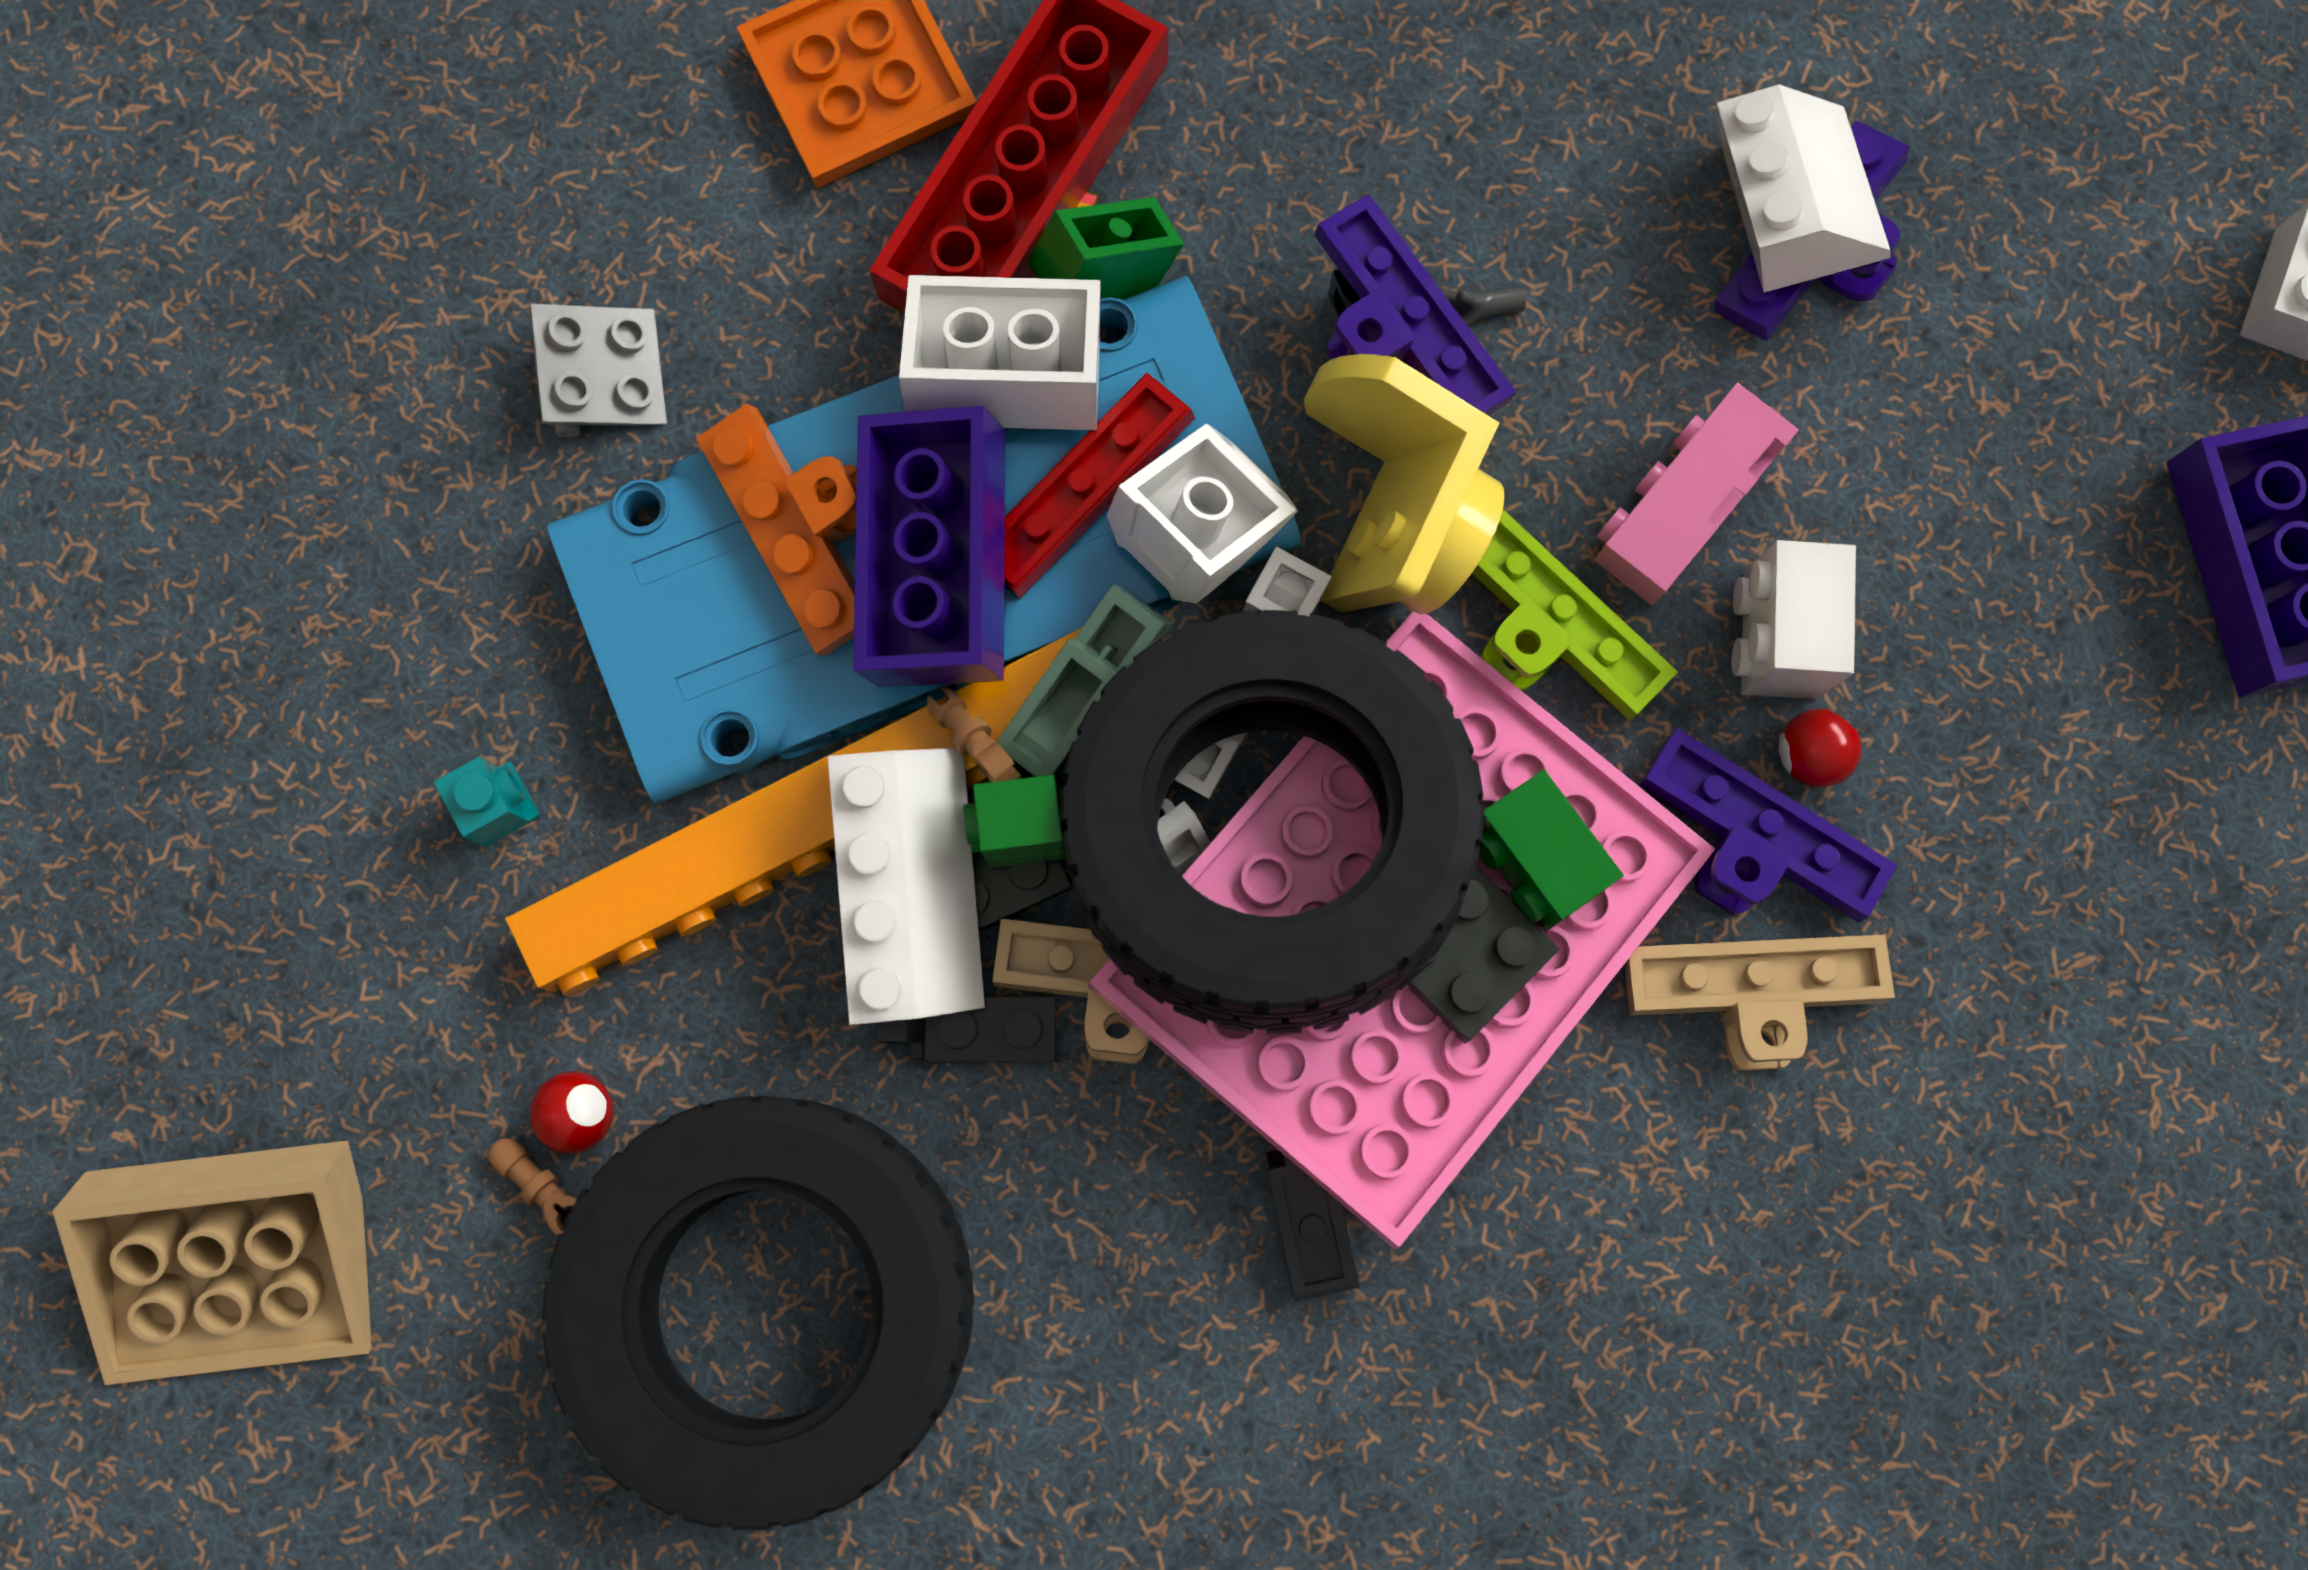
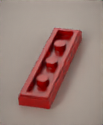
[1004,372,1195,599]

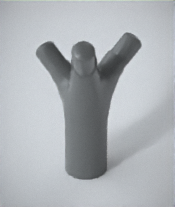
[1440,287,1526,327]

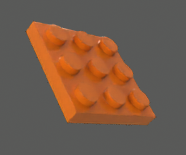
[736,0,977,189]

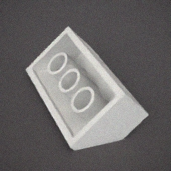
[828,748,985,1025]

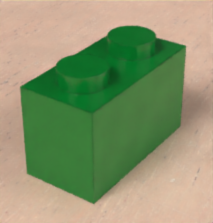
[1028,197,1184,299]
[1479,769,1624,933]
[963,775,1067,868]

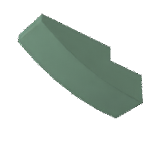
[996,585,1174,777]

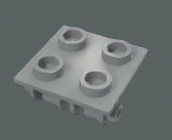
[529,304,667,438]

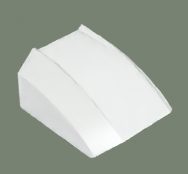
[1107,423,1298,604]

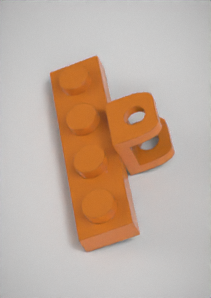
[696,403,857,656]

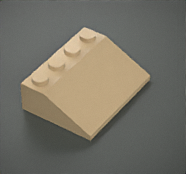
[52,1140,371,1385]

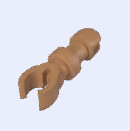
[927,686,1021,782]
[488,1138,577,1236]

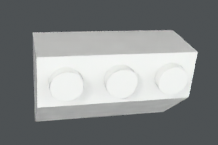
[1717,84,1891,293]
[899,275,1101,430]

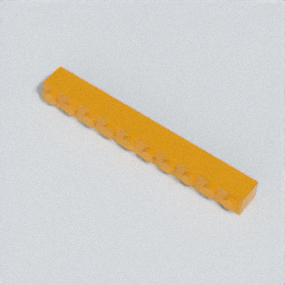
[505,628,1082,996]

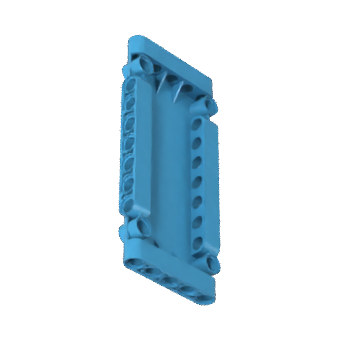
[547,275,1302,804]

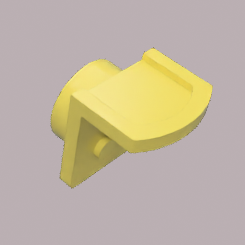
[1304,354,1504,614]

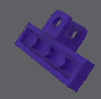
[1714,121,1909,341]
[1314,194,1516,416]
[1639,728,1898,923]

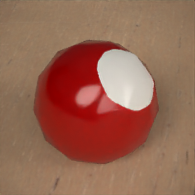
[1778,708,1862,787]
[530,1071,613,1155]

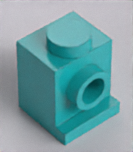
[434,756,541,848]

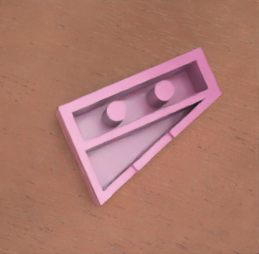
[1594,382,1799,606]

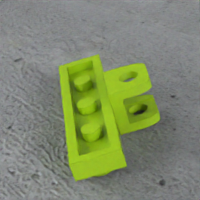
[1472,510,1678,721]

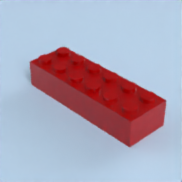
[869,0,1168,314]

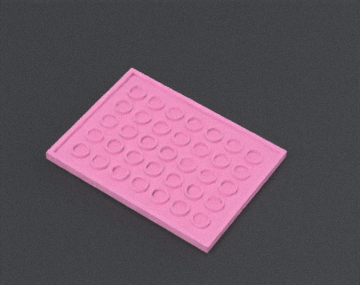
[1088,611,1715,1249]

